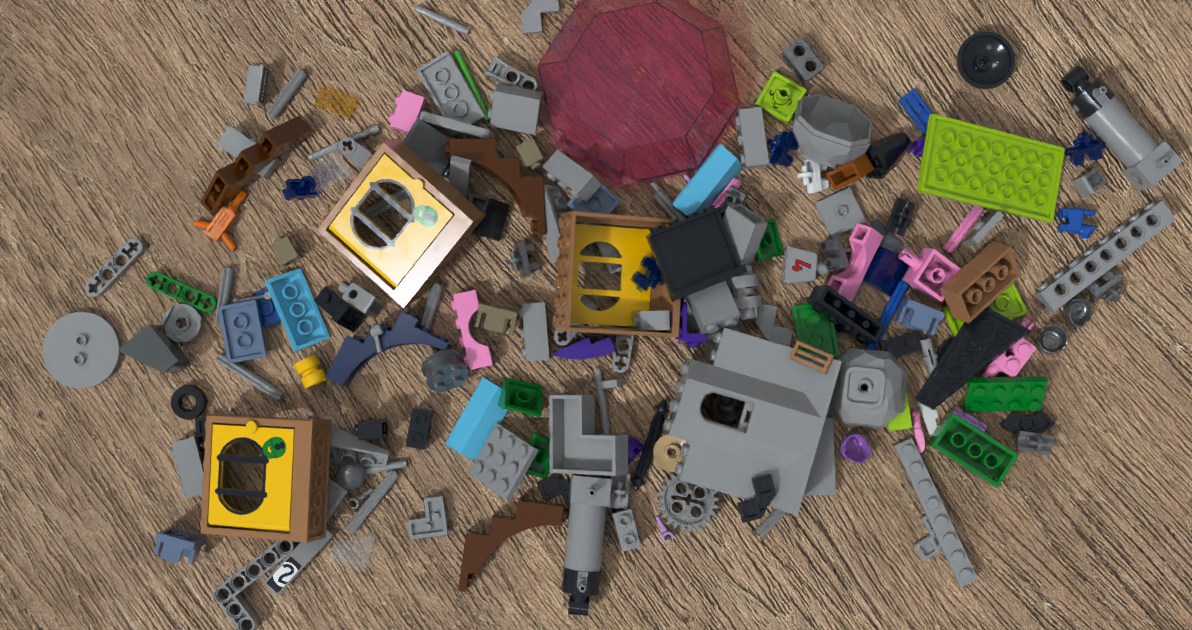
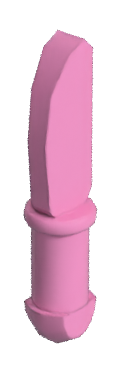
[911,410,926,454]

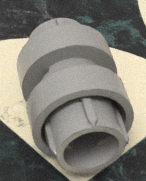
[726,265,762,321]

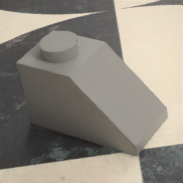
[632,310,670,331]

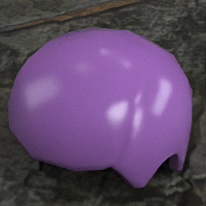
[840,433,872,464]

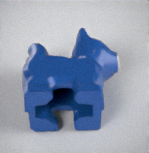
[1057,208,1097,240]

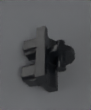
[885,197,915,236]

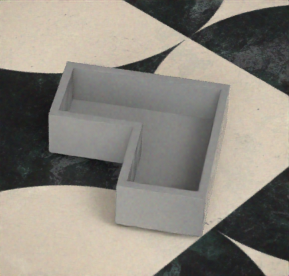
[549,394,628,476]

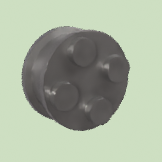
[421,346,468,393]

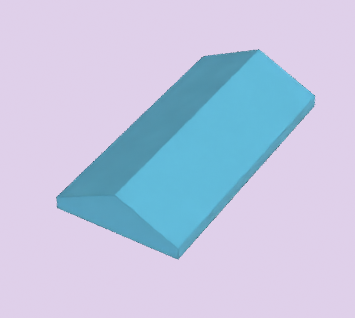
[672,144,743,217]
[264,268,330,352]
[445,377,508,461]

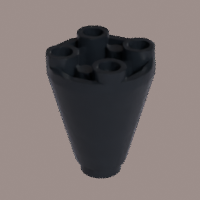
[865,132,910,180]

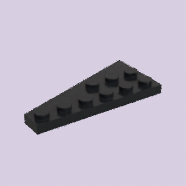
[915,307,1030,410]

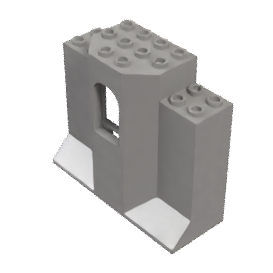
[663,328,842,516]

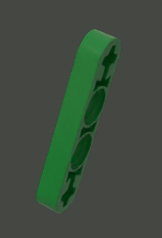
[146,272,218,312]

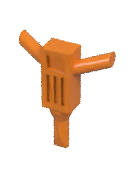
[193,190,247,252]

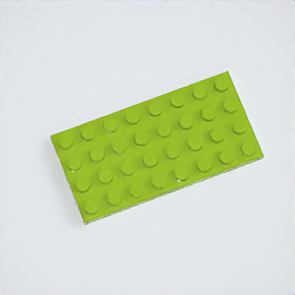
[916,114,1065,223]

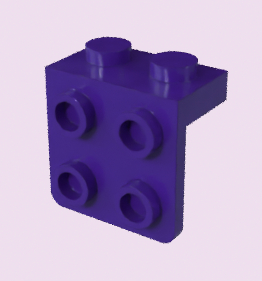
[675,302,706,348]

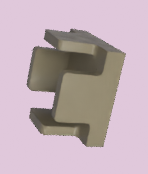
[475,303,519,336]

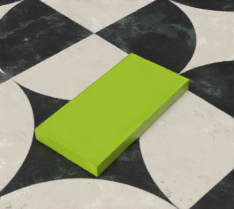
[941,283,1028,337]

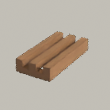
[789,340,835,374]

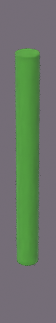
[453,50,491,122]

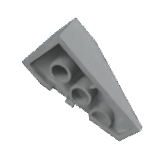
[543,185,594,264]
[329,426,389,468]

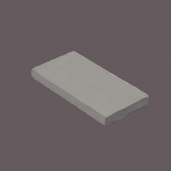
[416,51,486,136]
[803,418,836,496]

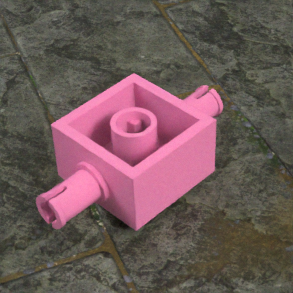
[898,248,961,302]
[980,317,1036,378]

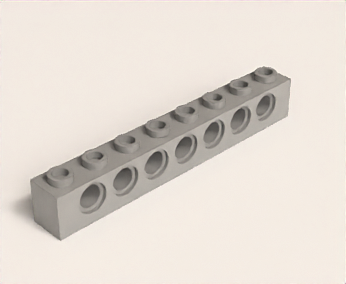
[1034,201,1176,312]

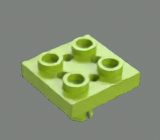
[754,71,807,124]

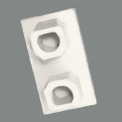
[797,159,829,194]

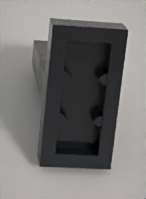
[314,286,366,332]

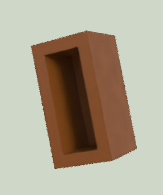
[826,153,874,190]

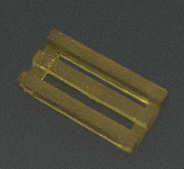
[314,87,357,119]

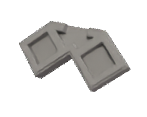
[521,0,559,35]
[754,304,793,347]
[913,515,941,561]

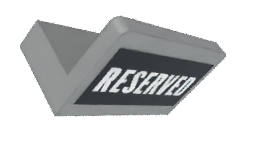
[243,64,269,106]

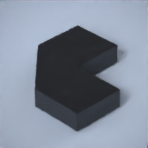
[737,474,776,523]
[537,475,570,511]

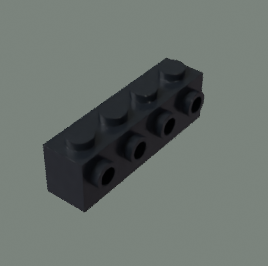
[807,285,885,344]

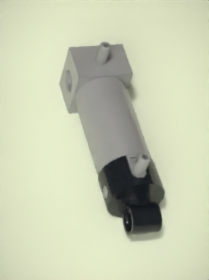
[1061,66,1183,191]
[561,474,612,616]

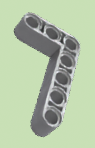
[214,540,298,630]

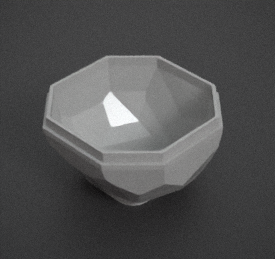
[792,94,872,168]
[829,348,908,429]

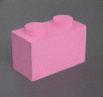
[389,90,427,134]

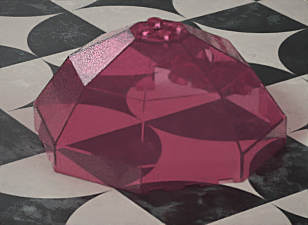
[537,0,741,186]

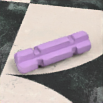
[951,407,987,433]

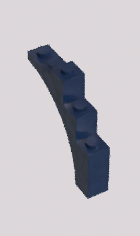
[326,310,452,386]

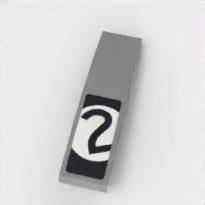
[263,529,333,597]

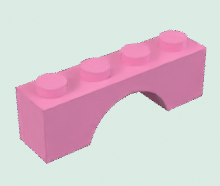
[827,223,883,302]
[451,290,494,370]

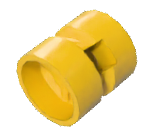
[293,354,328,389]

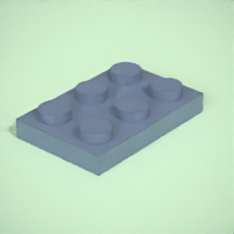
[217,300,268,364]

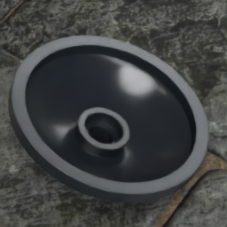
[957,32,1015,89]

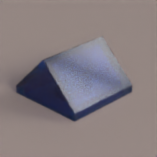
[862,246,909,297]

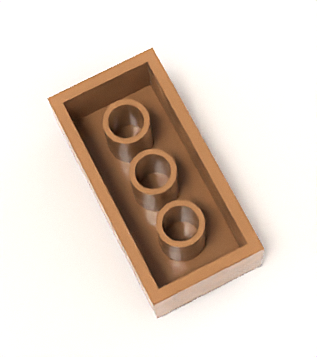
[941,241,1021,323]

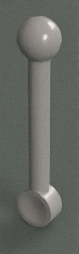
[232,292,271,304]

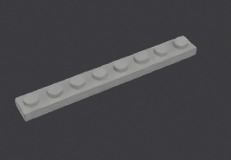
[893,438,978,587]

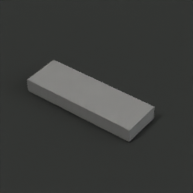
[449,155,471,198]

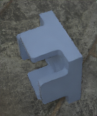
[567,182,621,226]
[894,299,945,336]
[154,528,206,564]

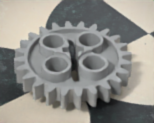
[656,474,719,533]

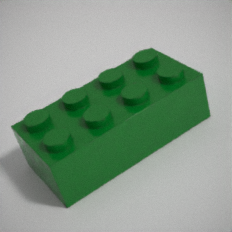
[927,412,1018,488]

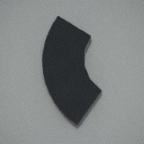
[999,410,1055,434]

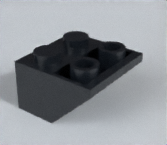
[469,193,510,242]

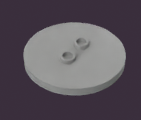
[42,312,121,388]

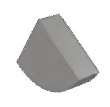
[599,378,625,389]

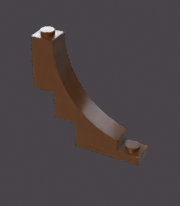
[201,115,311,216]
[443,139,545,236]
[458,499,567,592]

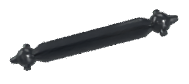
[631,399,669,491]

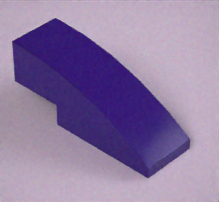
[554,337,618,360]

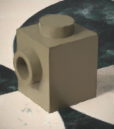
[516,138,544,170]
[270,235,302,267]

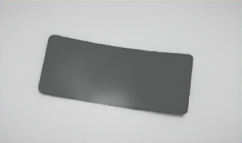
[869,218,902,254]

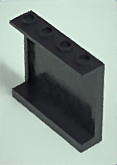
[646,205,748,302]

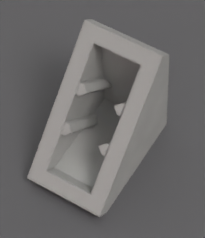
[1071,166,1107,198]

